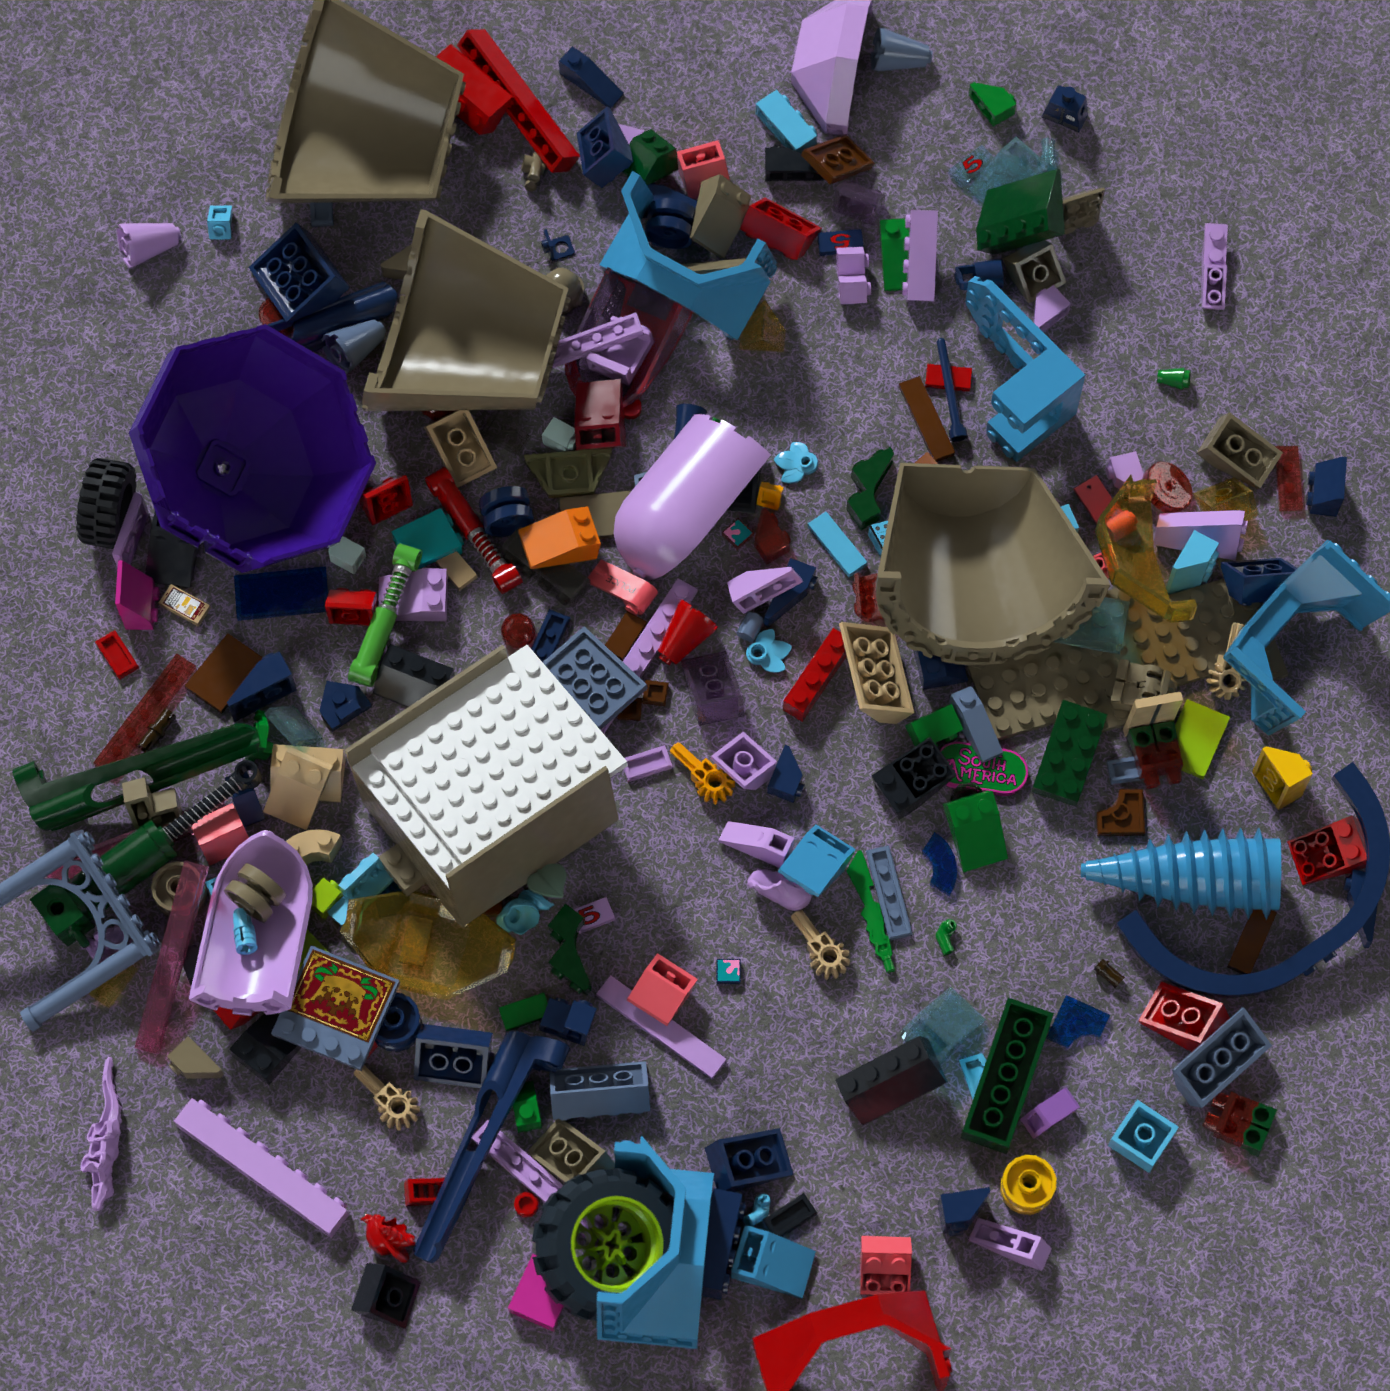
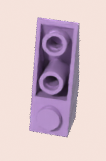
[718,821,794,868]

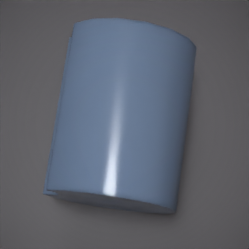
[736,611,764,642]

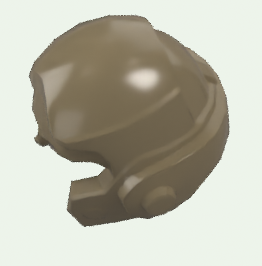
[546,268,585,315]

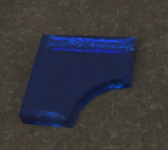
[1046,995,1110,1049]

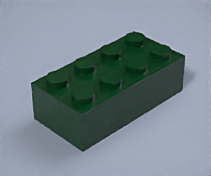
[1032,700,1108,807]

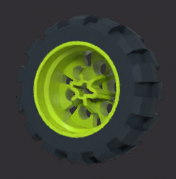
[532,1168,674,1321]

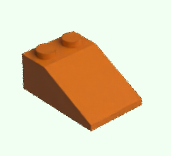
[518,506,601,569]

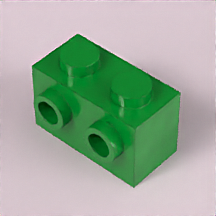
[905,704,964,747]

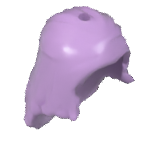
[747,869,813,911]

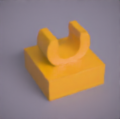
[756,482,784,510]

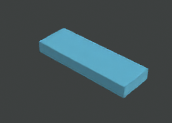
[807,512,868,577]

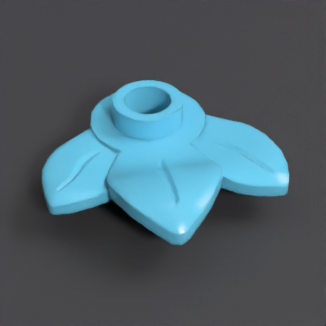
[774,442,818,484]
[746,629,792,673]

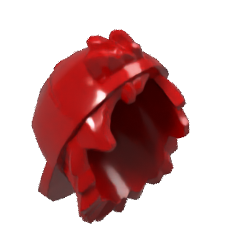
[360,1214,415,1263]

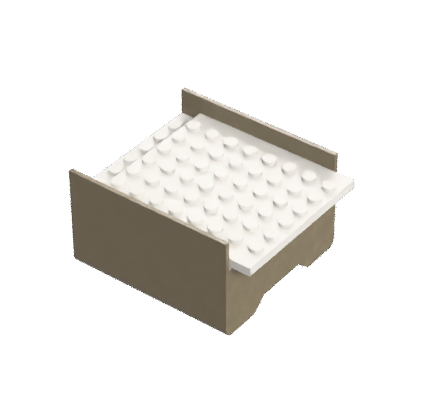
[345,645,628,927]

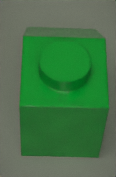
[968,82,1017,127]
[513,1081,542,1133]

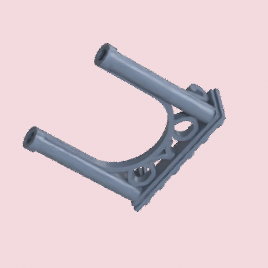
[0,829,161,1032]

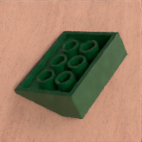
[976,169,1065,255]

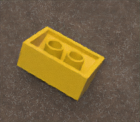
[1252,746,1313,810]

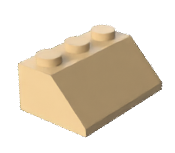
[270,744,346,802]

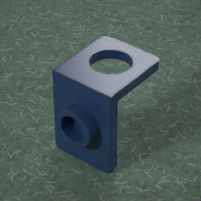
[541,229,575,261]

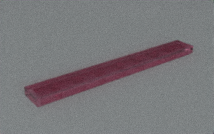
[134,861,209,1054]

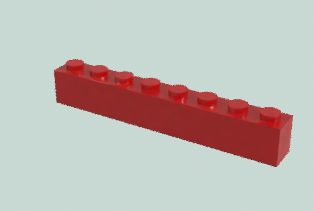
[457,29,580,173]

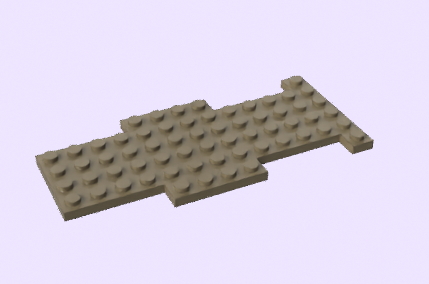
[966,552,1288,741]

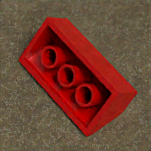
[436,44,514,135]

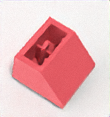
[677,140,730,200]
[627,953,698,1026]
[860,1236,912,1295]

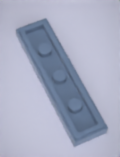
[866,845,912,941]

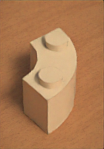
[286,829,343,865]

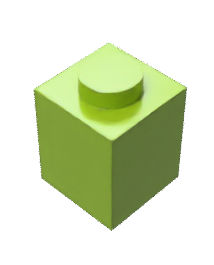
[311,877,343,919]

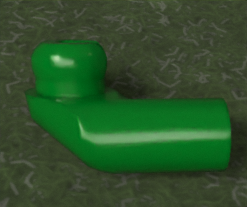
[935,919,957,956]

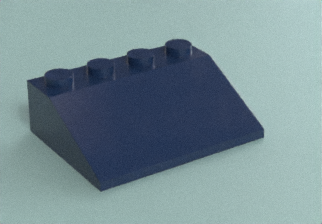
[248,222,350,324]

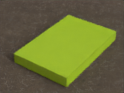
[1160,699,1230,780]

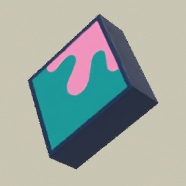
[716,959,741,984]

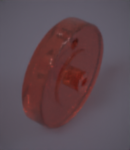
[1142,461,1193,513]

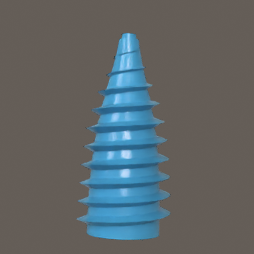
[1081,827,1281,920]

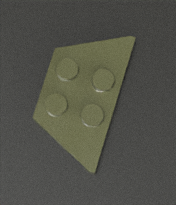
[524,448,612,498]

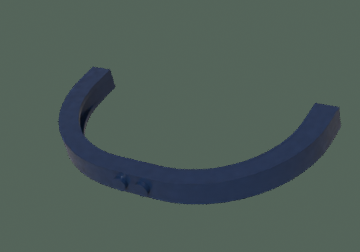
[1116,762,1390,998]

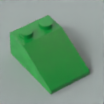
[879,218,909,291]
[943,791,1008,873]

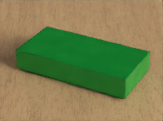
[499,993,548,1032]

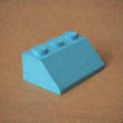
[1164,530,1220,595]

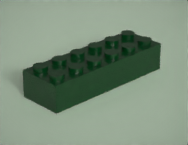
[960,998,1054,1155]

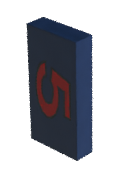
[817,229,864,256]

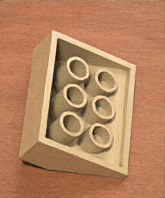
[839,622,914,724]

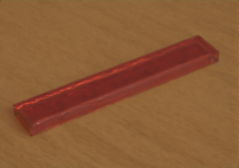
[93,653,196,767]

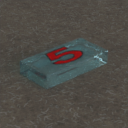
[948,145,996,188]

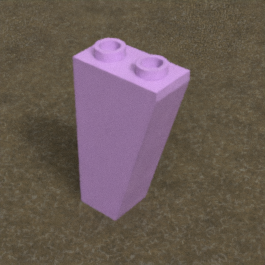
[1153,510,1248,561]

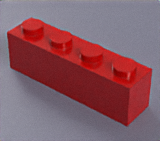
[783,628,847,722]

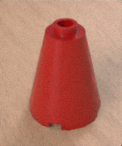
[658,599,718,666]

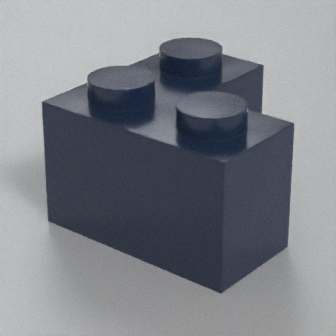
[539,998,597,1046]

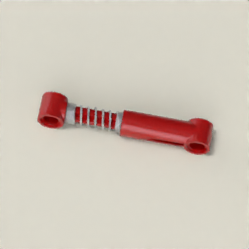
[424,467,523,594]

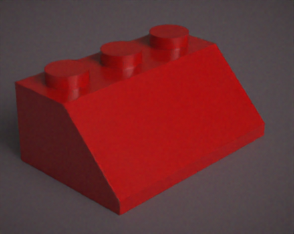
[740,197,822,260]

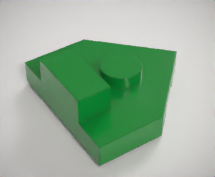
[245,710,273,762]

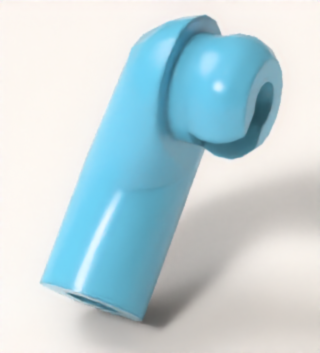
[743,1193,771,1227]

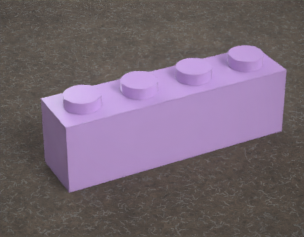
[902,210,938,301]

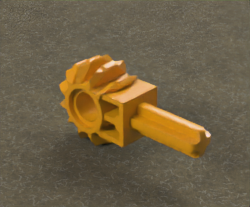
[670,742,735,805]

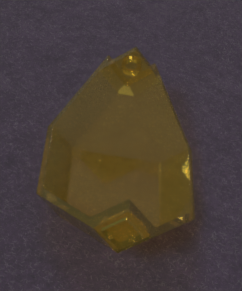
[1095,475,1197,623]
[340,891,517,1000]

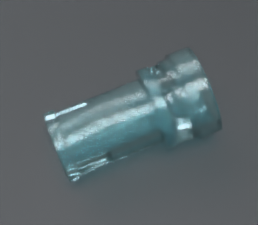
[1039,138,1057,172]

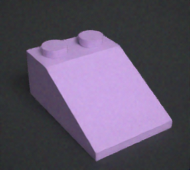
[378,568,448,621]

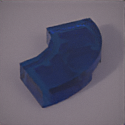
[922,832,957,897]

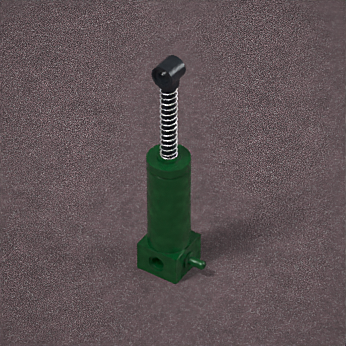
[30,760,262,948]

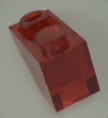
[754,507,791,565]

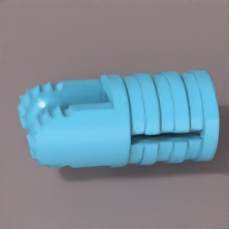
[233,907,258,955]

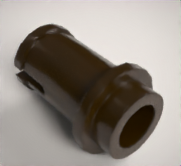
[1094,959,1125,988]

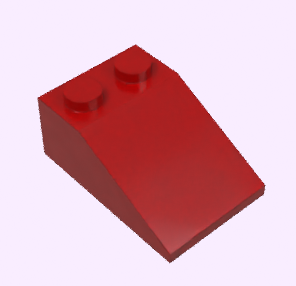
[359,475,413,526]
[1138,982,1230,1052]

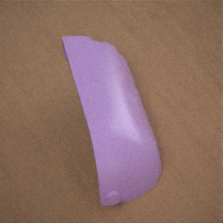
[613,414,771,581]
[189,830,313,1016]

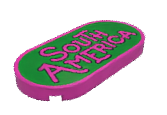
[940,742,1028,796]

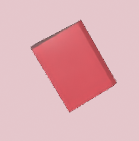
[191,803,249,866]

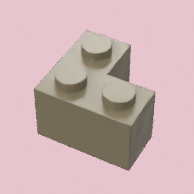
[122,777,182,830]

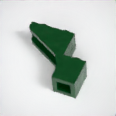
[846,447,894,531]
[547,903,592,996]

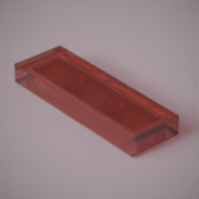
[1275,446,1303,511]

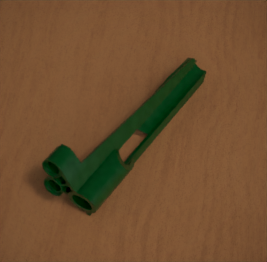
[12,723,260,831]

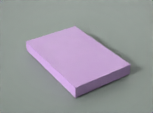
[112,492,149,568]

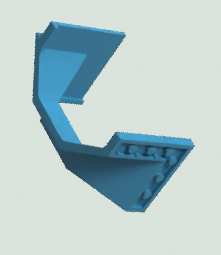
[599,171,777,340]
[1223,539,1390,736]
[597,1135,714,1349]

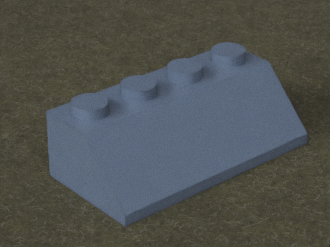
[1172,1008,1272,1108]
[549,1061,650,1120]

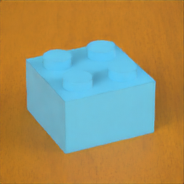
[1108,1100,1179,1173]

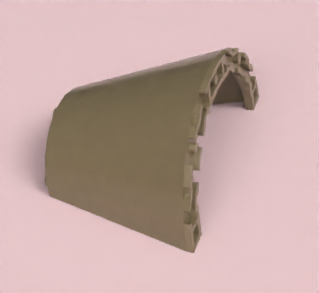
[265,0,466,204]
[362,209,571,411]
[876,463,1110,665]

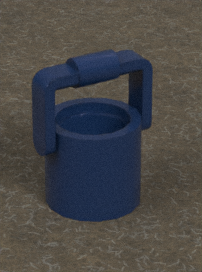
[954,259,1004,290]

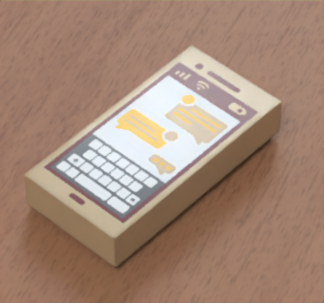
[159,584,211,627]

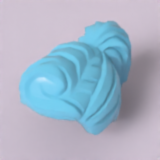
[496,890,554,935]

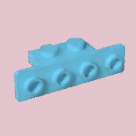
[328,853,394,927]

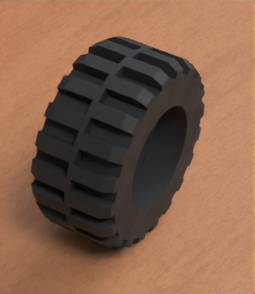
[76,458,137,549]

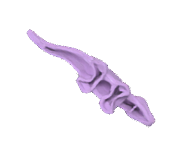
[80,1057,122,1211]

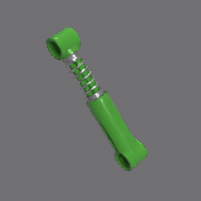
[348,543,422,687]

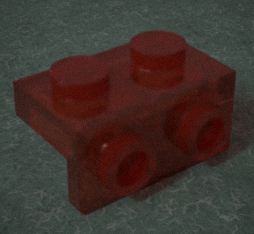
[852,572,884,622]

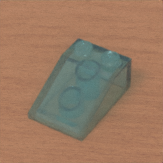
[1053,597,1130,654]

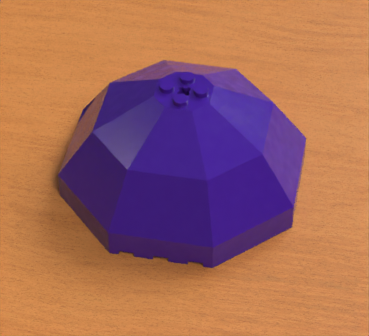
[129,324,376,573]

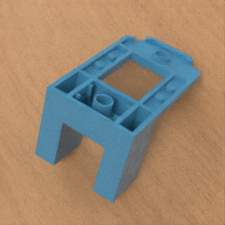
[965,276,1085,462]

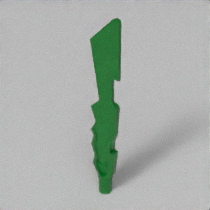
[846,850,895,973]

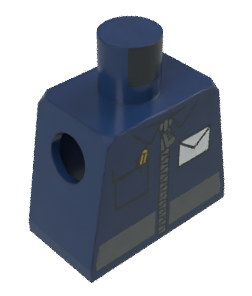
[1041,85,1088,132]

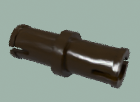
[136,708,176,752]

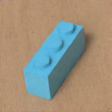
[756,90,818,154]

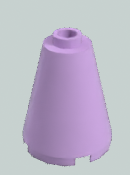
[116,223,181,268]

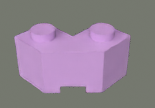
[836,247,871,304]

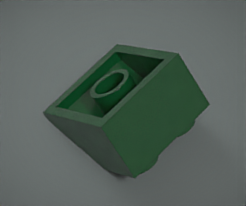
[622,129,679,185]

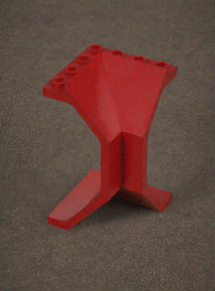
[752,1290,952,1391]

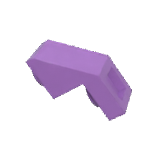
[1020,1087,1080,1139]

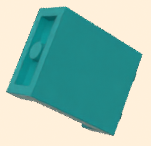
[391,508,464,569]

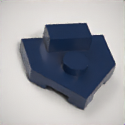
[319,681,372,732]

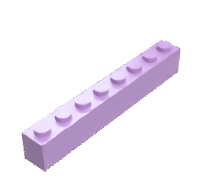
[174,1098,349,1238]

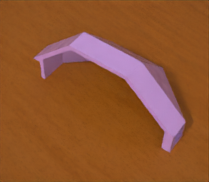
[791,0,873,136]

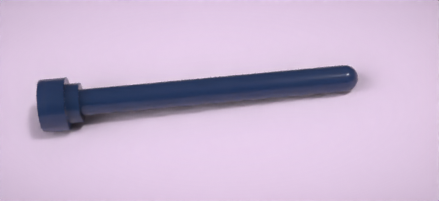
[937,338,968,442]

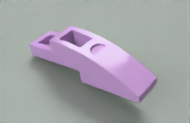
[1201,223,1228,310]

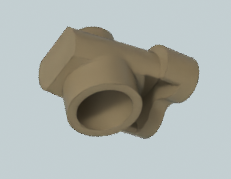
[521,153,546,191]

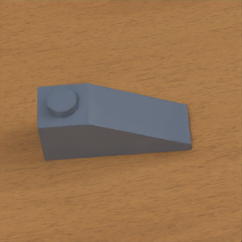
[949,686,1003,763]

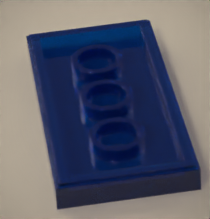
[234,566,328,621]

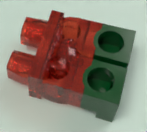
[1127,721,1184,789]
[1203,1092,1277,1157]

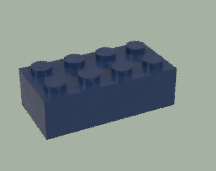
[702,1188,746,1300]

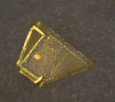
[739,300,785,352]

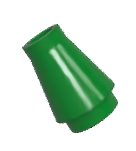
[1157,368,1191,390]

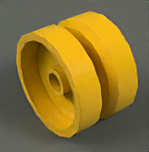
[1000,1155,1057,1215]

